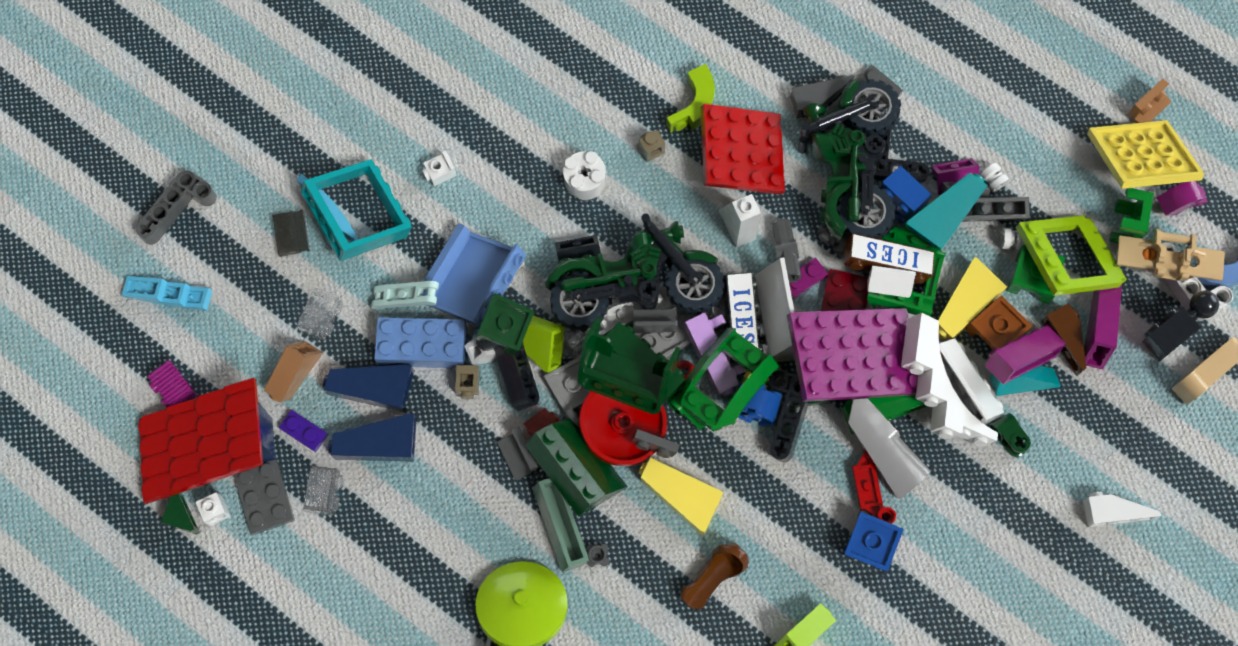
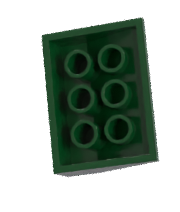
[526,419,628,517]

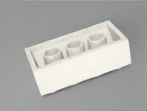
[939,338,1004,425]

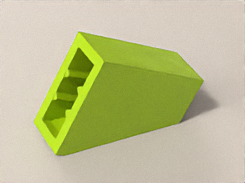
[523,315,565,373]
[774,603,837,646]

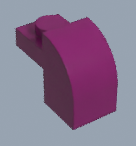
[1156,181,1208,216]

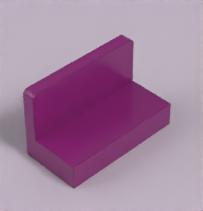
[931,158,979,195]

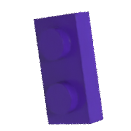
[278,410,328,453]

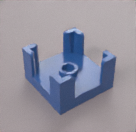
[842,512,904,572]

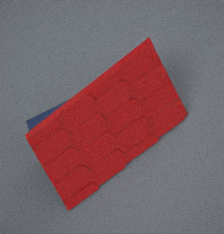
[138,378,276,504]

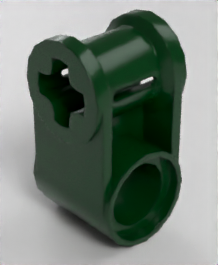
[990,413,1031,457]

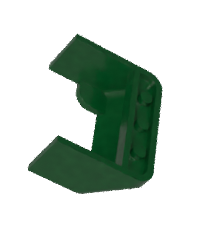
[577,317,681,414]

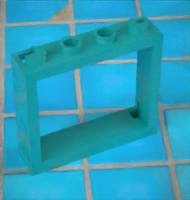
[300,159,412,262]

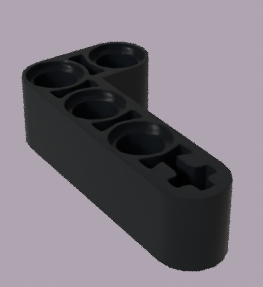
[476,340,539,411]
[769,370,809,462]

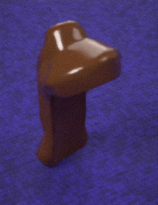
[680,542,749,610]

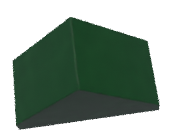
[161,493,200,535]

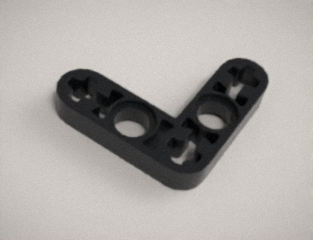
[872,130,930,184]

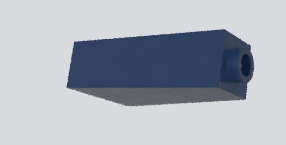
[323,364,415,412]
[328,414,417,462]

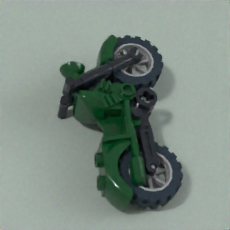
[798,79,901,243]
[545,213,724,332]

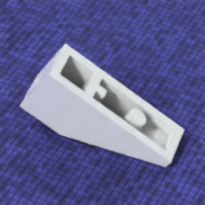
[1083,492,1161,527]

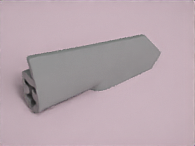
[848,398,930,499]

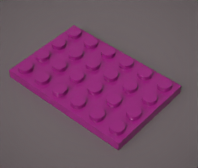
[786,308,918,402]

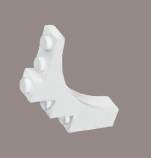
[901,313,998,447]

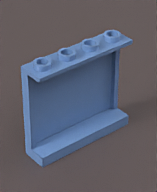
[423,223,526,326]

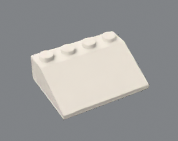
[754,258,794,363]

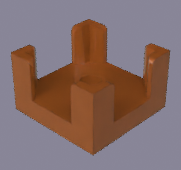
[966,295,1032,354]

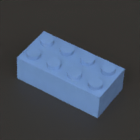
[375,317,468,368]

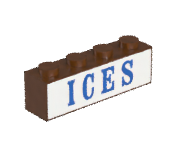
[843,234,935,284]

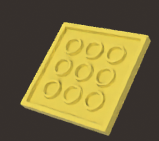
[1087,120,1204,189]

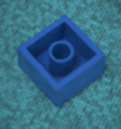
[880,165,932,223]

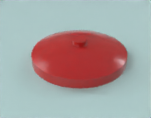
[578,391,667,466]

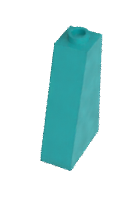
[903,173,988,250]

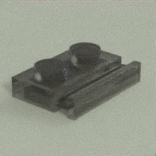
[272,209,310,257]

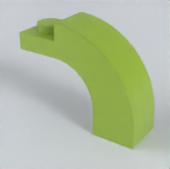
[666,63,715,133]

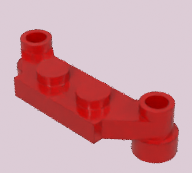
[852,448,896,524]

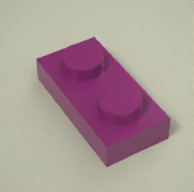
[789,257,828,300]

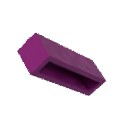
[985,325,1066,385]

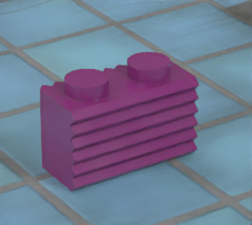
[147,360,198,407]

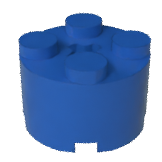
[737,383,782,426]

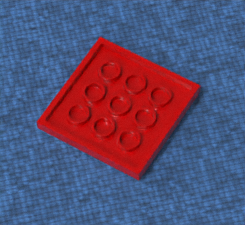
[701,104,785,195]

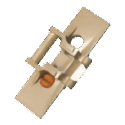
[1116,229,1225,282]

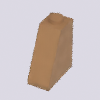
[264,341,323,402]

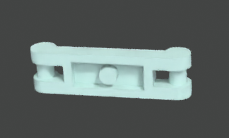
[371,281,439,310]

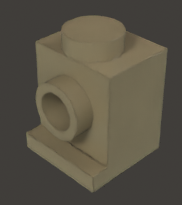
[637,130,666,162]
[455,365,480,399]

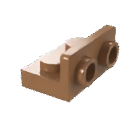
[1127,79,1171,123]

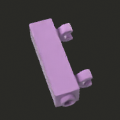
[683,313,747,396]

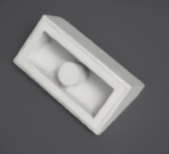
[867,266,916,298]

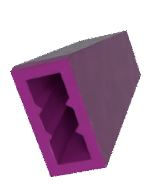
[1084,284,1122,370]

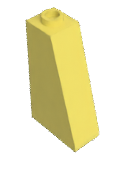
[938,257,1007,341]
[639,457,723,536]

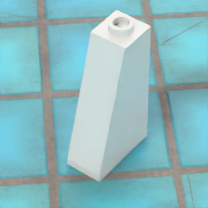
[719,194,761,248]

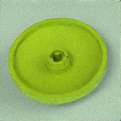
[476,561,568,646]

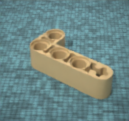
[1171,336,1238,405]

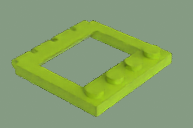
[1016,215,1127,296]

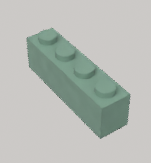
[532,478,589,573]

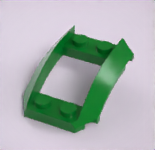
[867,227,946,317]
[679,328,779,431]

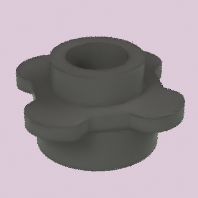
[586,544,609,567]

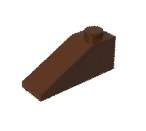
[1041,303,1086,376]

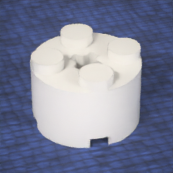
[563,151,606,200]

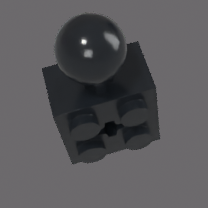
[1142,290,1219,361]

